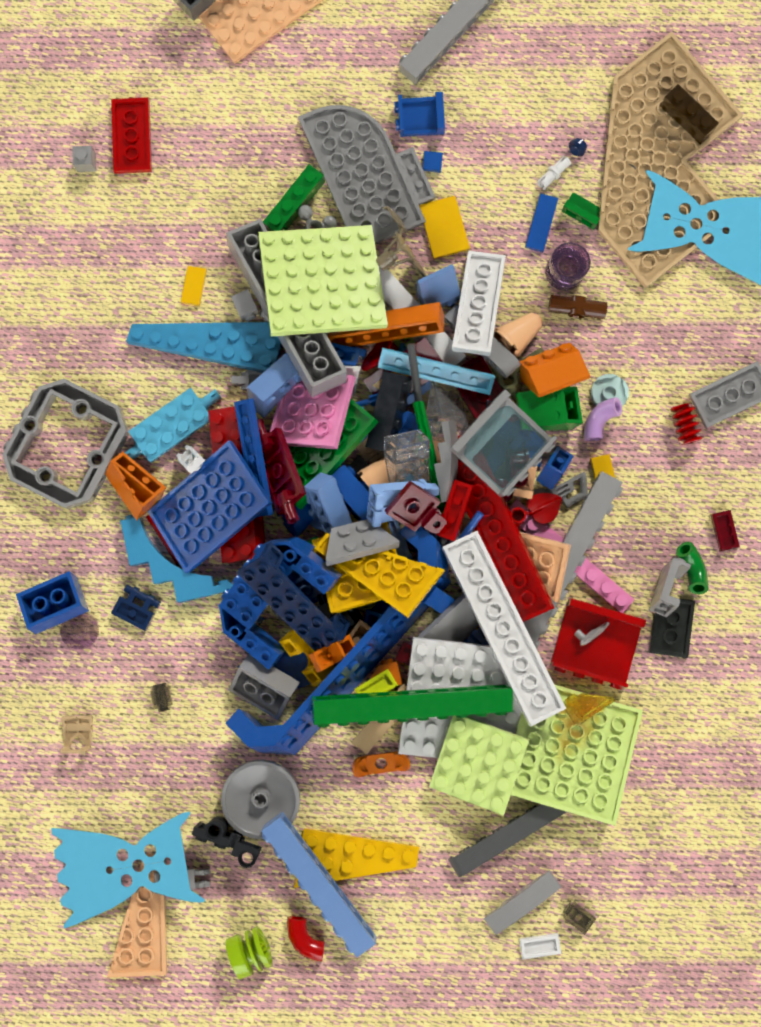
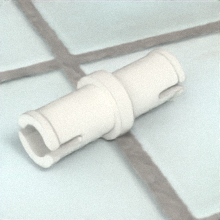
[537,156,571,190]

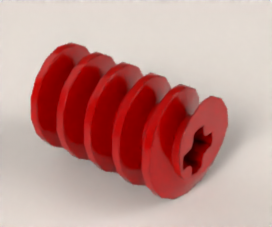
[670,403,703,445]

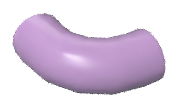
[584,397,622,441]

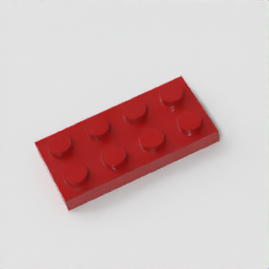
[111,97,152,174]

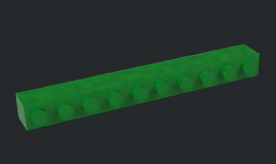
[311,684,513,727]

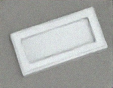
[519,933,561,960]

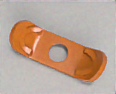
[352,751,410,778]

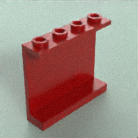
[550,598,646,690]

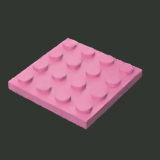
[270,375,356,449]

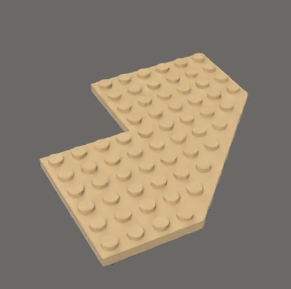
[598,32,743,289]

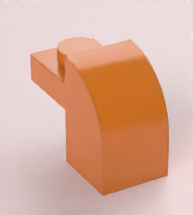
[309,634,355,673]

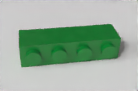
[263,164,325,231]

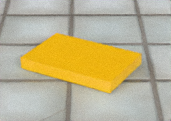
[419,196,470,259]

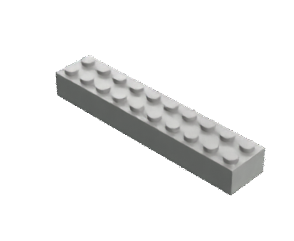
[226,219,347,397]

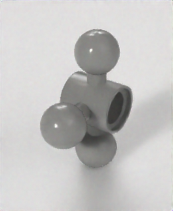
[298,205,337,229]

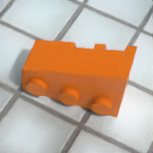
[105,451,166,521]

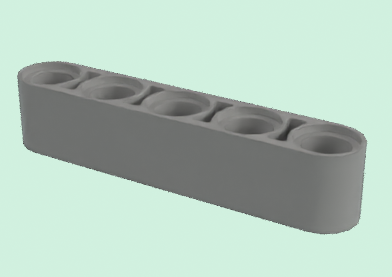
[444,304,521,378]

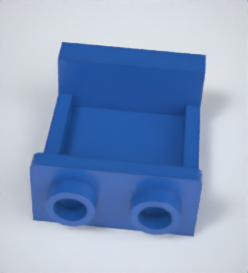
[394,92,445,137]

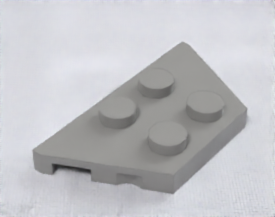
[326,519,400,566]

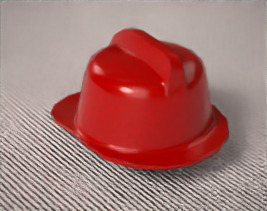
[361,340,398,371]

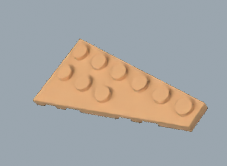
[458,517,571,603]
[107,853,167,978]

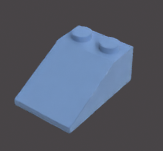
[416,264,461,307]

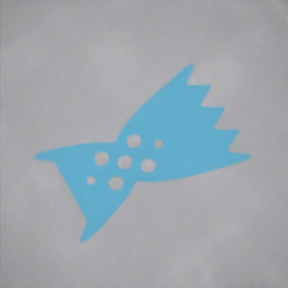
[628,170,761,285]
[51,812,205,928]

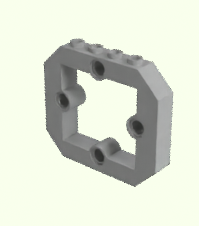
[2,379,129,509]

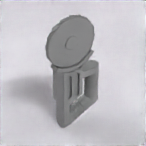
[527,472,588,508]

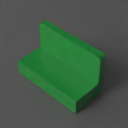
[562,193,604,230]

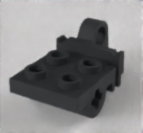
[191,816,262,868]

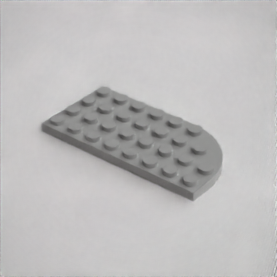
[298,105,426,245]

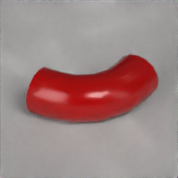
[287,916,325,962]

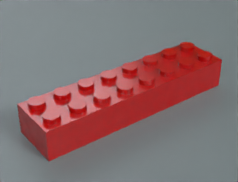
[208,406,265,564]

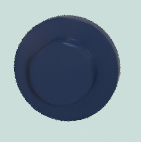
[569,138,587,156]

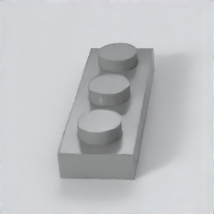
[396,147,435,205]

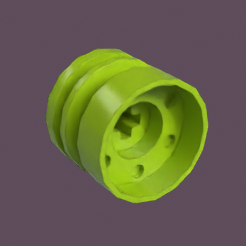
[225,926,273,980]

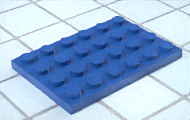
[147,441,272,573]

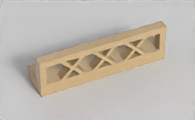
[351,683,406,754]

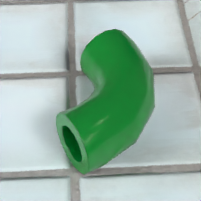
[676,542,709,595]

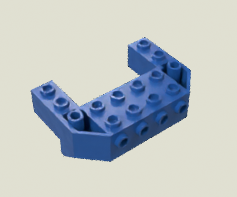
[219,537,342,670]

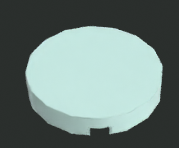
[591,374,629,406]

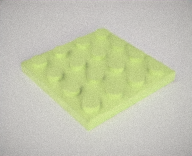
[429,716,530,816]

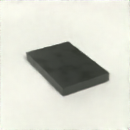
[649,598,695,658]

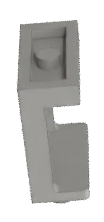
[649,558,691,617]

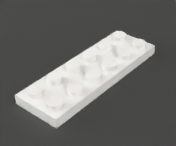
[452,251,506,356]

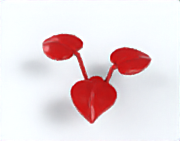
[510,493,562,530]

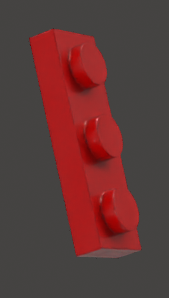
[436,479,474,541]

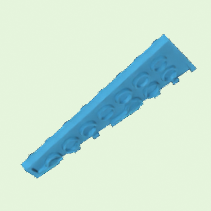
[126,322,282,373]

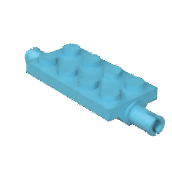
[124,388,222,463]

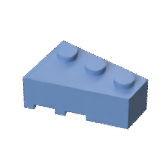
[247,352,302,418]
[304,472,352,534]

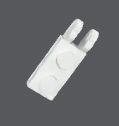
[176,444,205,474]

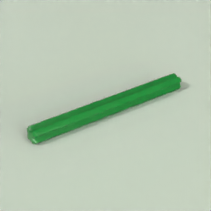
[413,401,446,515]

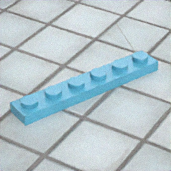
[378,347,495,395]

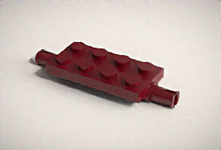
[257,419,306,524]

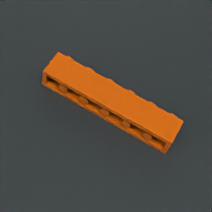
[328,302,445,347]

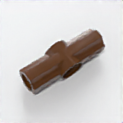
[548,295,608,319]

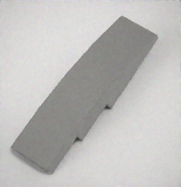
[434,420,458,503]
[484,870,561,935]

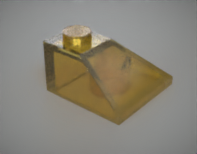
[564,693,615,726]

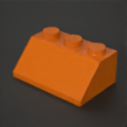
[519,343,590,398]

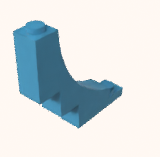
[120,515,233,603]

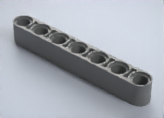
[448,804,566,877]

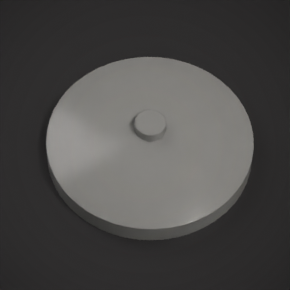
[221,759,300,839]

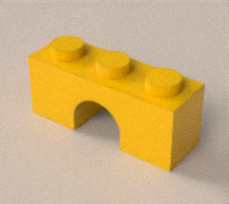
[279,629,336,687]

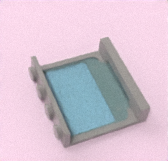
[449,389,557,497]

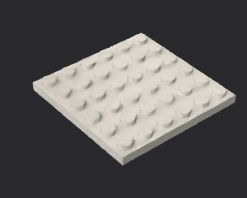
[398,637,522,758]

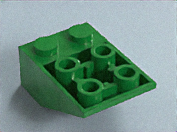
[516,386,583,430]

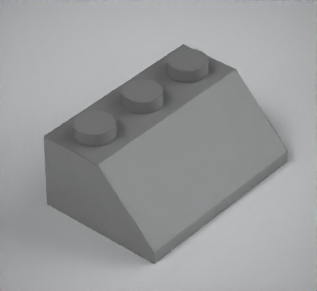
[228,654,300,720]

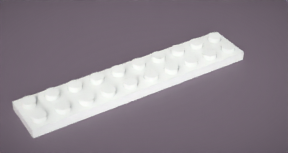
[442,531,566,727]

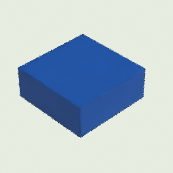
[423,151,443,173]

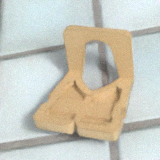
[60,715,93,754]

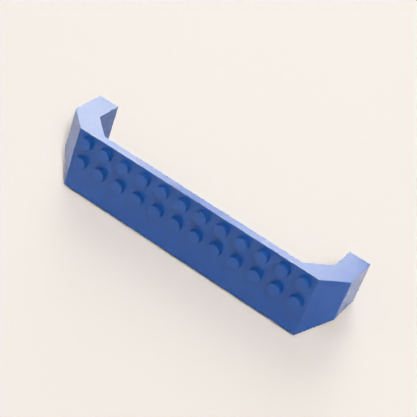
[225,526,451,755]

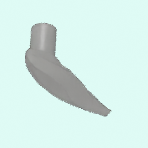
[574,622,610,645]

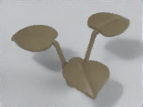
[376,206,427,277]

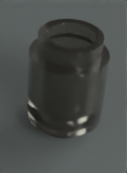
[150,683,173,712]

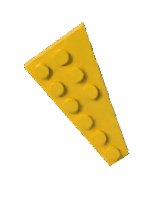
[314,533,445,618]

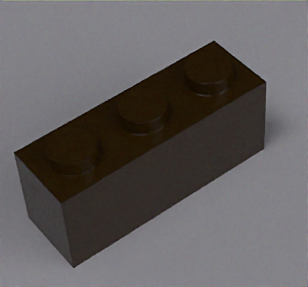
[660,84,719,144]

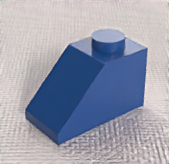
[536,446,574,490]

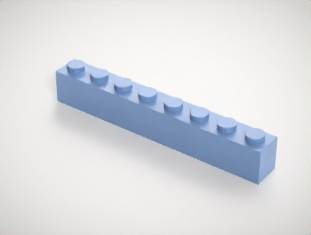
[261,811,377,957]

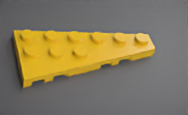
[294,828,420,888]

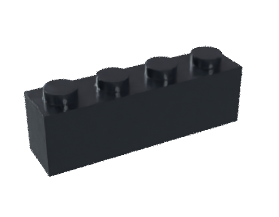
[365,371,412,453]

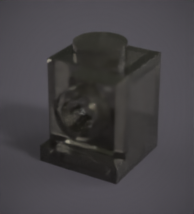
[563,901,596,935]

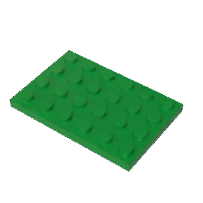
[288,399,378,510]

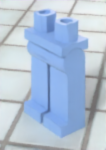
[366,479,439,528]

